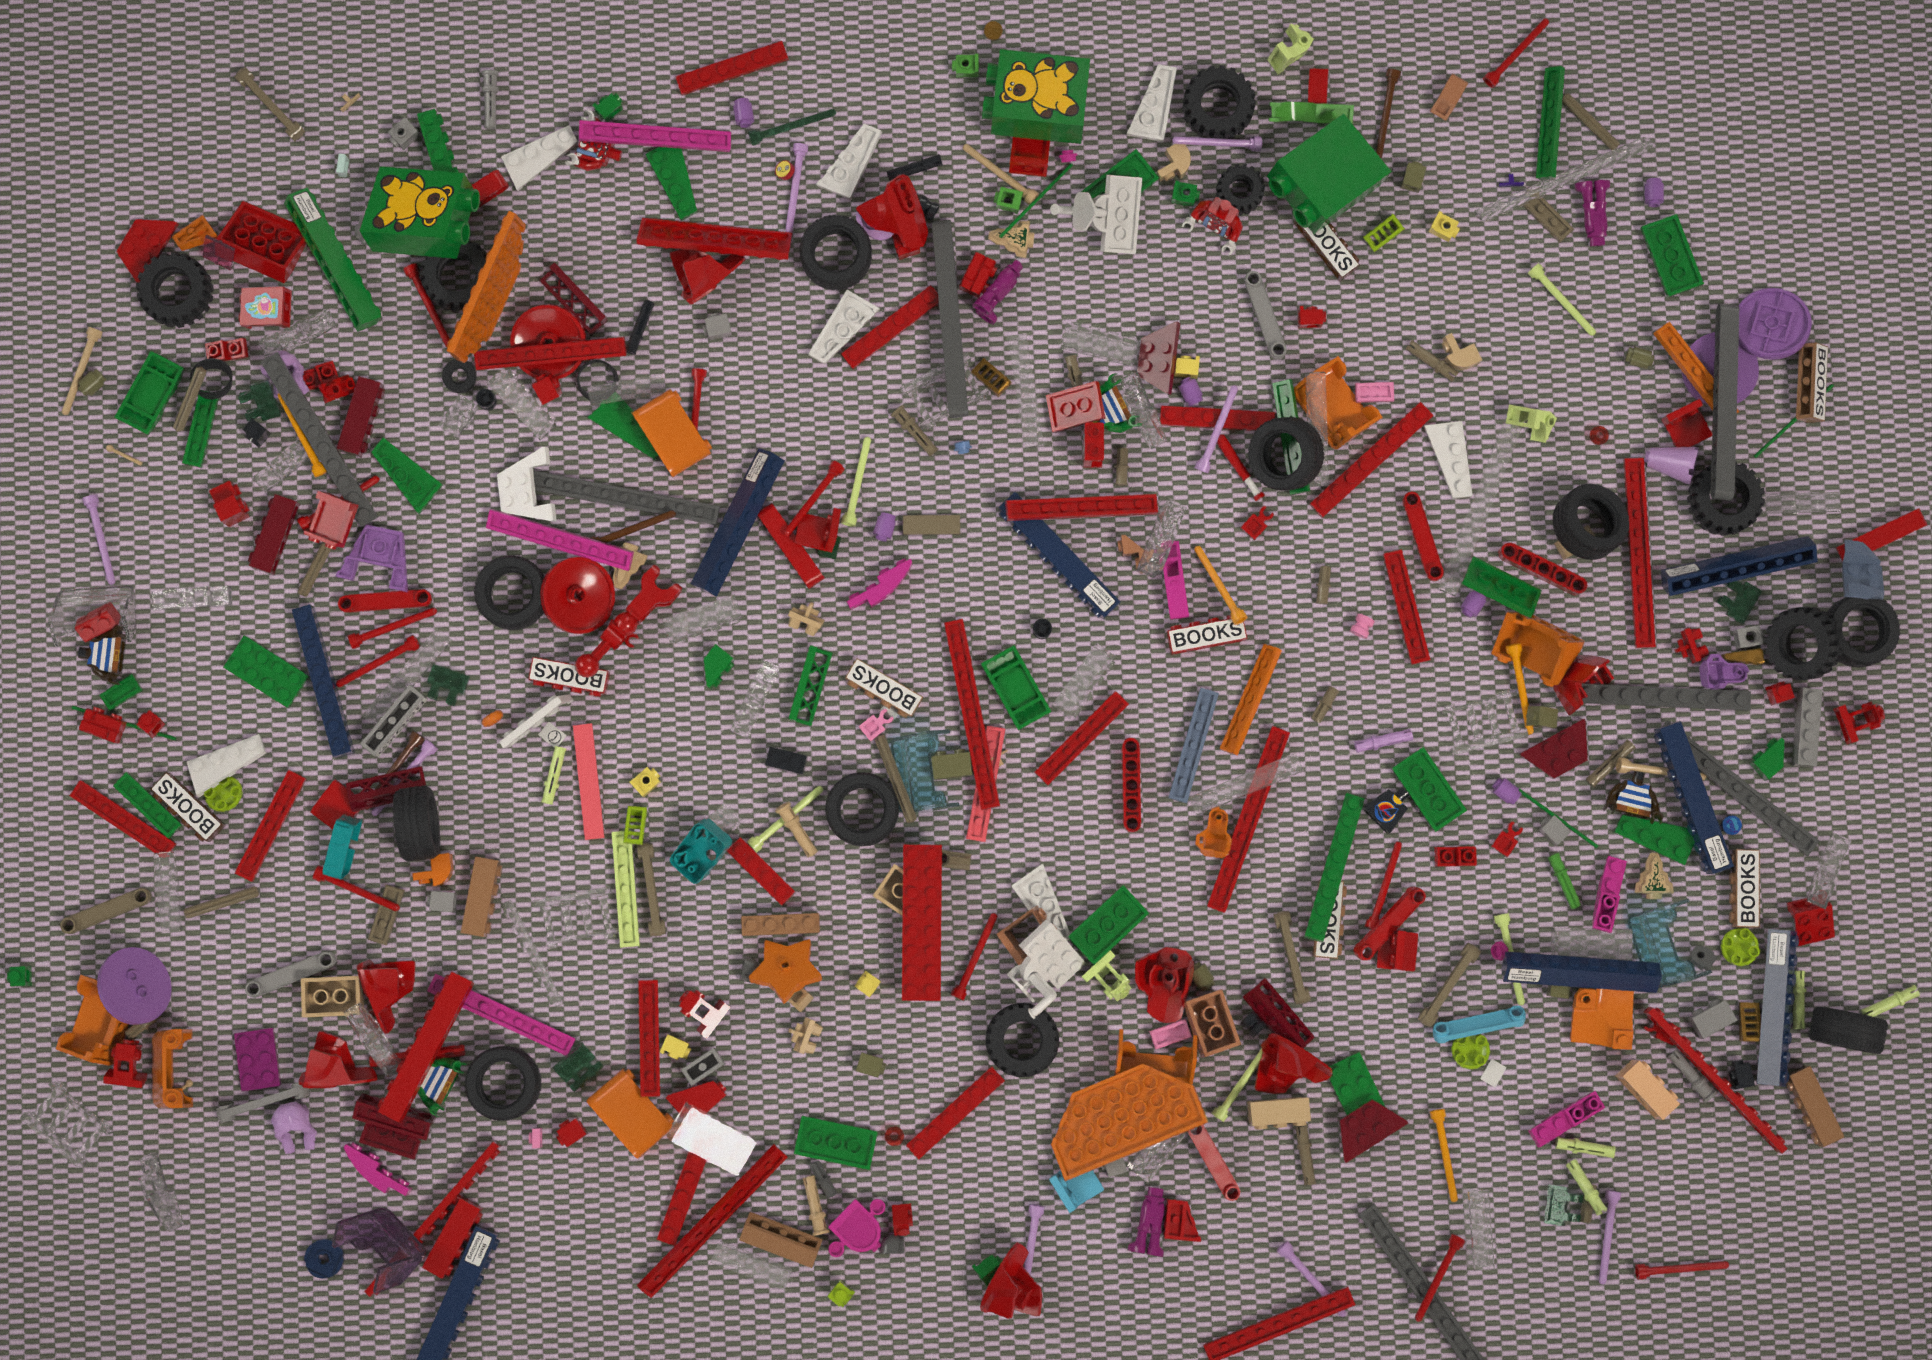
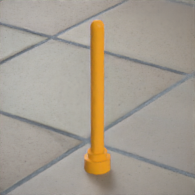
[278,393,327,478]
[1194,546,1248,625]
[1506,643,1534,735]
[1429,1109,1458,1202]

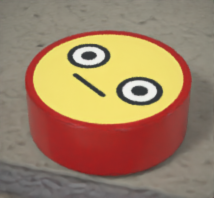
[775,160,795,180]

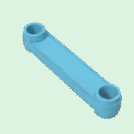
[1433,1006,1526,1043]

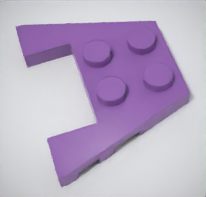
[335,525,408,592]

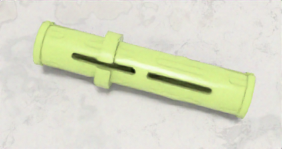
[541,746,566,805]
[1792,971,1807,1029]
[1861,985,1920,1017]
[1555,1136,1615,1158]
[1566,1159,1607,1216]

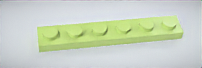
[612,830,640,948]

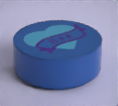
[1721,816,1742,835]

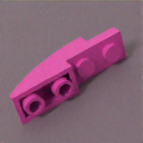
[1160,541,1189,620]
[847,558,913,610]
[1592,856,1627,934]
[1528,1091,1605,1148]
[344,1142,412,1196]

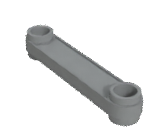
[1244,271,1287,360]
[245,951,336,998]
[216,1082,310,1124]

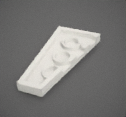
[1127,64,1177,142]
[816,124,882,200]
[501,125,578,191]
[808,290,880,365]
[1424,421,1473,499]
[499,694,574,748]
[187,734,266,798]
[1011,864,1070,941]

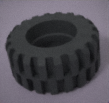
[1182,65,1256,139]
[420,239,487,313]
[136,252,214,328]
[1687,461,1765,536]
[1764,606,1844,681]
[985,1003,1060,1077]

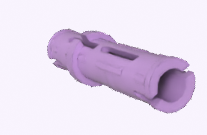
[1354,728,1413,753]

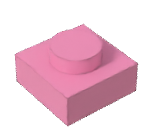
[529,1128,542,1148]

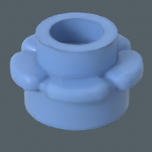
[954,440,972,454]

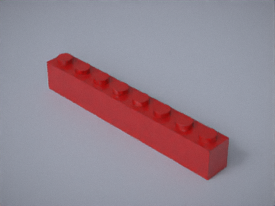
[378,971,475,1124]

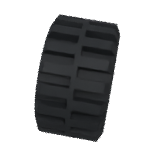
[1216,164,1265,215]

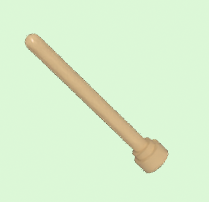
[963,144,1039,205]
[62,327,103,415]
[1616,757,1706,780]

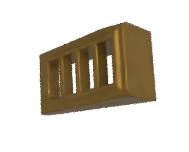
[971,358,1012,398]
[1721,648,1765,665]
[1739,1002,1761,1042]

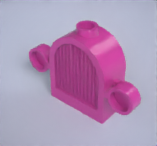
[828,1198,886,1257]

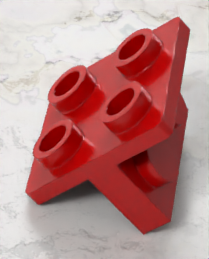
[1376,930,1418,972]

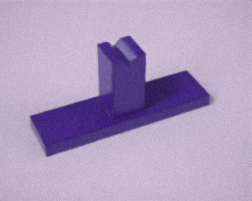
[1499,174,1524,187]

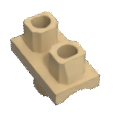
[788,602,825,636]
[788,1017,823,1054]

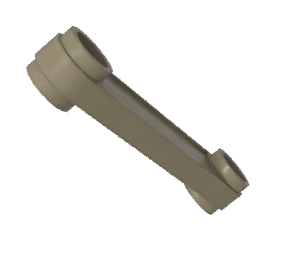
[234,67,306,142]
[637,842,666,937]
[60,888,152,934]
[1273,911,1311,1005]
[1417,942,1481,1028]

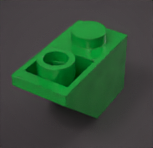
[704,644,735,690]
[1749,737,1785,781]

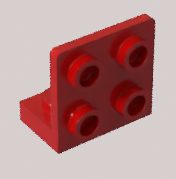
[1661,399,1712,447]
[795,508,841,553]
[1787,894,1835,946]

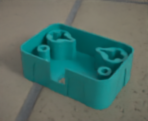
[322,814,363,880]
[670,818,732,884]

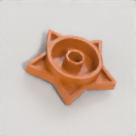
[749,939,822,1004]

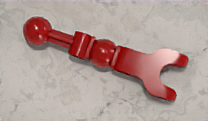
[575,565,683,678]

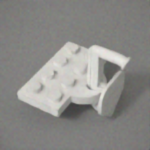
[1050,175,1142,254]
[1006,919,1086,1019]

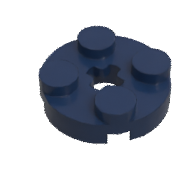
[304,1239,345,1279]

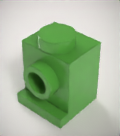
[952,54,979,78]
[993,187,1023,214]

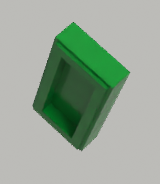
[99,674,143,711]

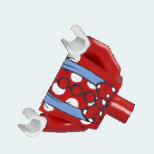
[565,110,623,171]
[1182,197,1243,255]

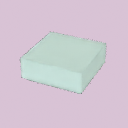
[336,154,349,178]

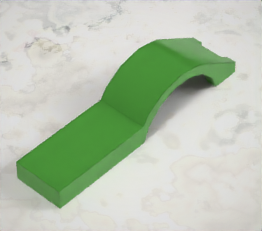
[1268,101,1354,124]

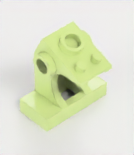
[1267,23,1314,74]
[1506,405,1557,443]
[1081,950,1131,1001]

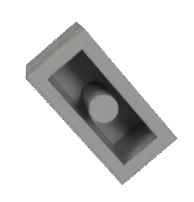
[1688,998,1737,1039]
[681,1048,726,1086]

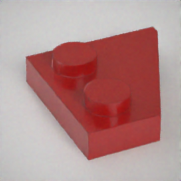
[1163,1199,1201,1242]

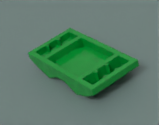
[114,351,185,435]
[981,645,1052,731]

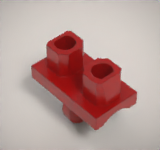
[318,375,356,403]
[1674,628,1709,664]

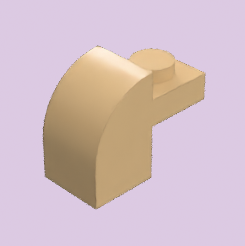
[1157,144,1191,182]
[1442,333,1482,371]

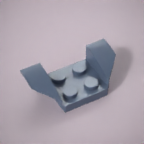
[1842,540,1884,600]

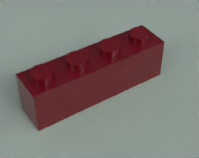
[337,376,385,458]
[248,494,300,575]

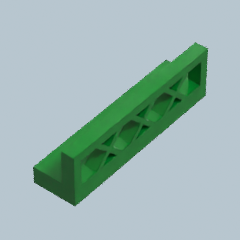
[789,645,833,727]

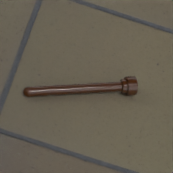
[1376,69,1401,158]
[589,510,676,543]
[364,731,425,810]

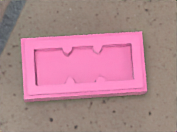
[1355,382,1394,403]
[1149,1019,1192,1050]

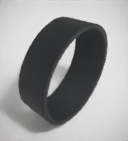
[190,358,233,399]
[577,360,619,402]

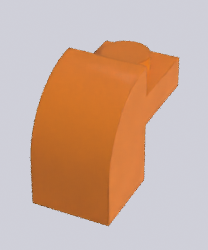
[412,853,453,887]

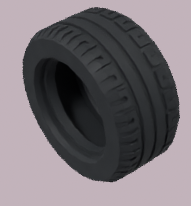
[799,214,872,291]
[1248,417,1325,491]
[1552,483,1629,560]
[474,555,545,630]
[1827,597,1901,668]
[825,772,899,847]
[393,786,440,862]
[1808,1006,1888,1054]
[464,1046,542,1121]

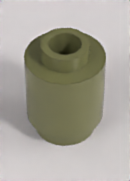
[1625,346,1655,369]
[78,369,107,397]
[1192,962,1215,992]

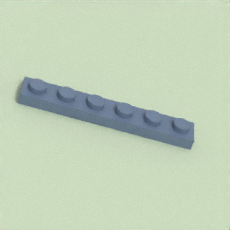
[1168,688,1219,804]

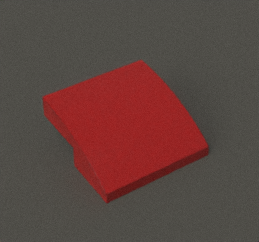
[310,779,360,830]

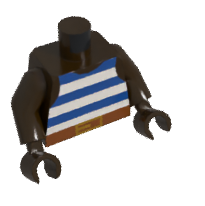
[78,625,127,685]
[1603,771,1664,825]

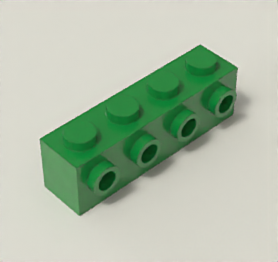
[417,109,459,173]

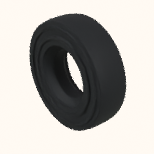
[442,359,477,393]

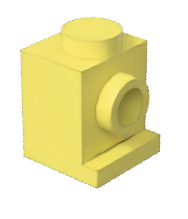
[1428,211,1460,242]
[1174,356,1200,379]
[630,767,661,797]
[855,971,881,997]
[660,1034,691,1060]

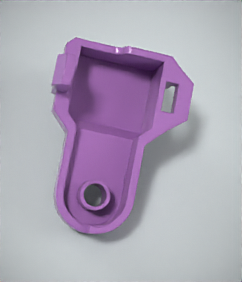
[1699,654,1749,690]

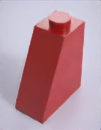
[666,1080,727,1127]

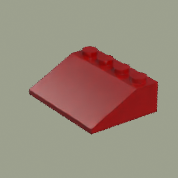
[216,201,307,284]

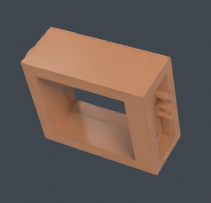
[996,906,1057,965]

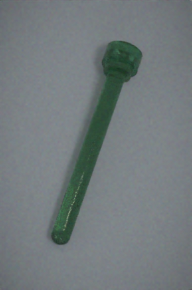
[748,109,836,146]

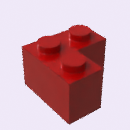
[209,480,250,527]

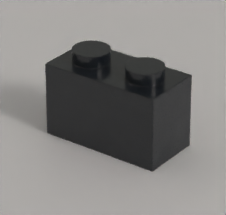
[765,747,808,776]

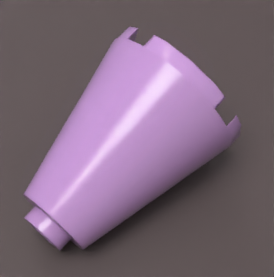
[1644,447,1699,485]

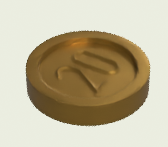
[984,21,1003,41]

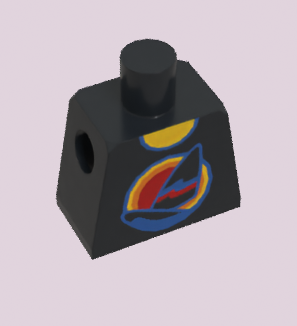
[1362,787,1409,834]

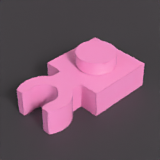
[859,709,894,742]

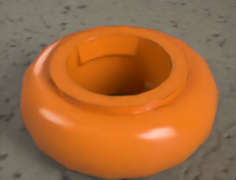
[482,710,503,727]

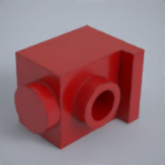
[1298,306,1326,329]
[1765,681,1795,706]
[136,710,165,739]
[892,1203,913,1236]

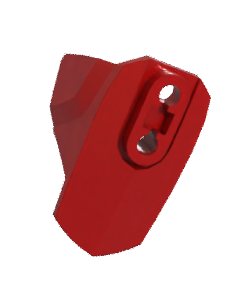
[856,174,928,248]
[670,249,746,305]
[1553,655,1614,716]
[1135,947,1194,1023]
[357,959,416,1034]
[299,1031,377,1088]
[1255,1033,1333,1094]
[980,1242,1042,1319]

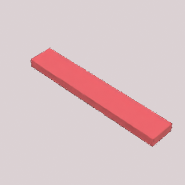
[573,723,605,840]
[966,726,1006,842]

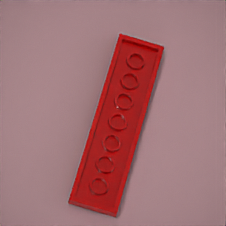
[637,218,793,260]
[902,845,942,1001]

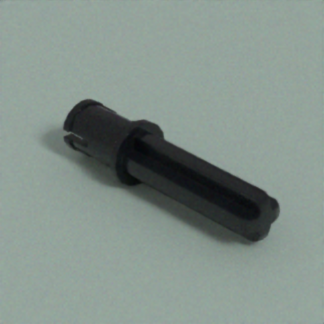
[887,154,943,181]
[626,300,654,355]

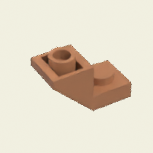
[1430,73,1468,121]
[1117,535,1149,574]

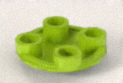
[204,776,243,812]
[1721,928,1760,966]
[1451,1034,1490,1070]

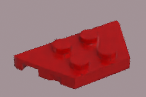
[116,219,179,283]

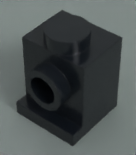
[242,418,271,448]
[1729,1059,1755,1090]

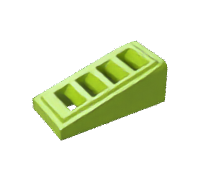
[1363,214,1405,252]
[623,806,648,845]

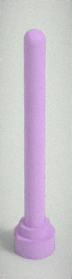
[1172,136,1262,152]
[785,143,808,233]
[1194,385,1238,473]
[82,495,115,585]
[371,739,438,816]
[1599,1190,1621,1285]
[1024,1204,1045,1275]
[1277,1241,1346,1317]

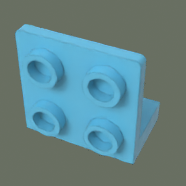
[1049,1170,1104,1213]

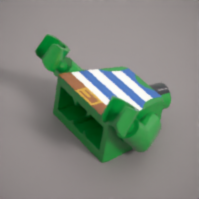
[1095,373,1142,433]
[418,1058,467,1118]

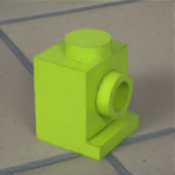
[827,1280,855,1307]

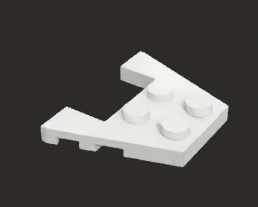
[497,447,557,521]

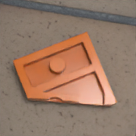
[172,215,218,251]

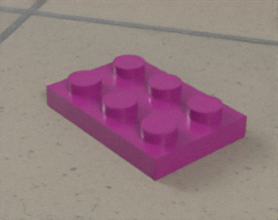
[234,1028,281,1092]

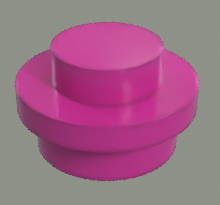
[1059,150,1078,163]
[1491,941,1508,961]

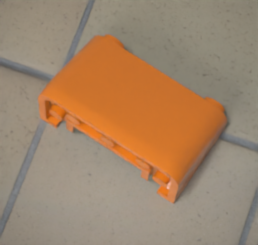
[1294,356,1383,450]
[631,389,712,478]
[1491,612,1585,687]
[55,975,129,1066]
[152,1029,193,1109]
[586,1068,675,1159]

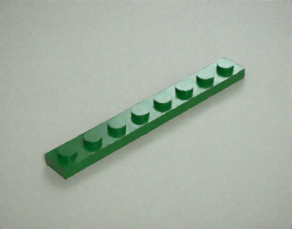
[1304,793,1365,943]

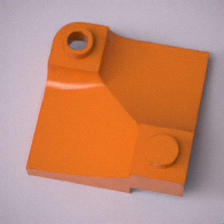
[1570,988,1634,1050]

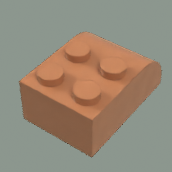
[1184,989,1241,1058]

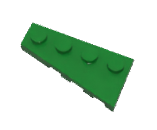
[645,147,698,221]

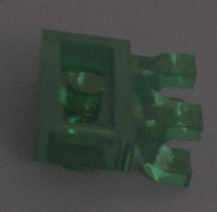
[238,379,282,421]
[1716,581,1762,624]
[427,664,470,707]
[1544,1184,1584,1226]

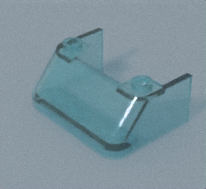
[891,730,959,813]
[1628,898,1712,988]

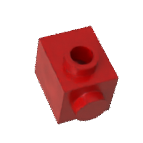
[532,373,562,405]
[556,1118,588,1147]

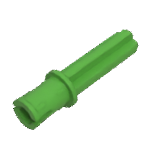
[1547,853,1581,909]

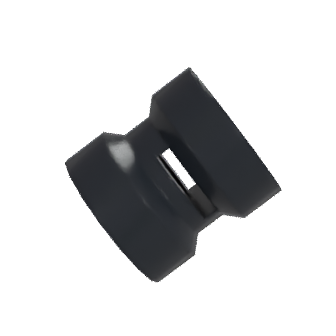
[919,195,940,221]
[476,389,497,411]
[1033,618,1052,640]
[1240,1010,1267,1037]

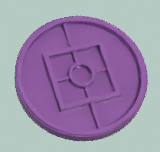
[1739,288,1812,360]
[1682,332,1759,406]
[97,947,171,1025]

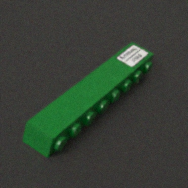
[284,187,382,332]

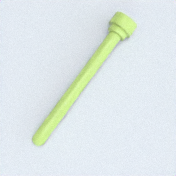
[1528,263,1596,336]
[841,437,871,527]
[747,786,823,853]
[1494,913,1525,1006]
[1211,1048,1263,1123]

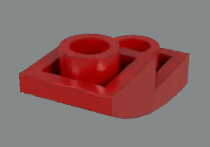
[1308,68,1329,103]
[205,338,249,361]
[302,361,339,391]
[1434,846,1477,867]

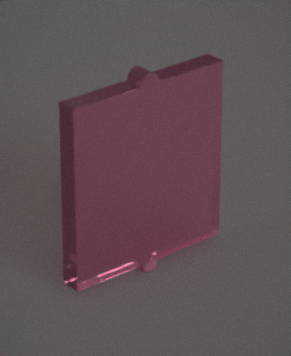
[202,235,235,271]

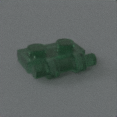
[553,1042,604,1092]

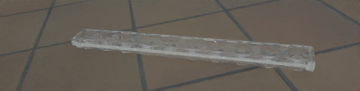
[1474,137,1653,221]
[1437,414,1525,596]

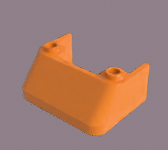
[1115,1029,1197,1085]

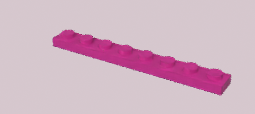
[578,120,731,152]
[486,509,634,571]
[427,973,576,1056]

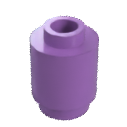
[733,98,754,128]
[1644,178,1664,207]
[1178,377,1203,406]
[873,512,896,542]
[1460,590,1487,618]
[1492,777,1522,805]

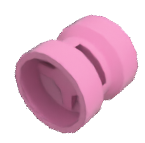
[1350,613,1375,639]

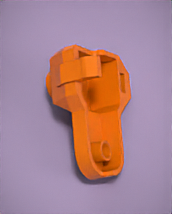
[1195,807,1232,858]

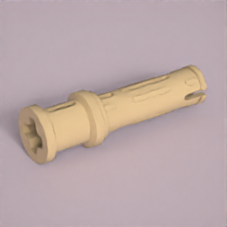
[775,801,818,858]
[802,1175,830,1236]

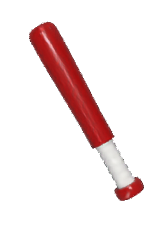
[1216,434,1265,501]

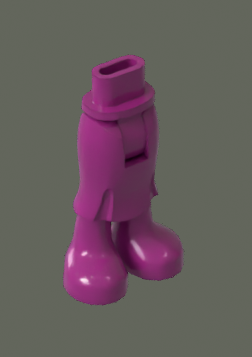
[1574,180,1610,247]
[972,259,1023,325]
[1127,1187,1165,1257]

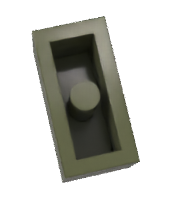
[931,749,972,780]

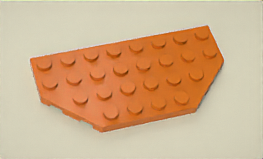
[447,211,526,363]
[1051,1064,1209,1181]

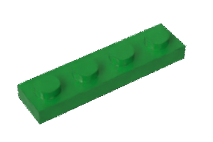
[182,390,219,468]
[113,772,183,839]

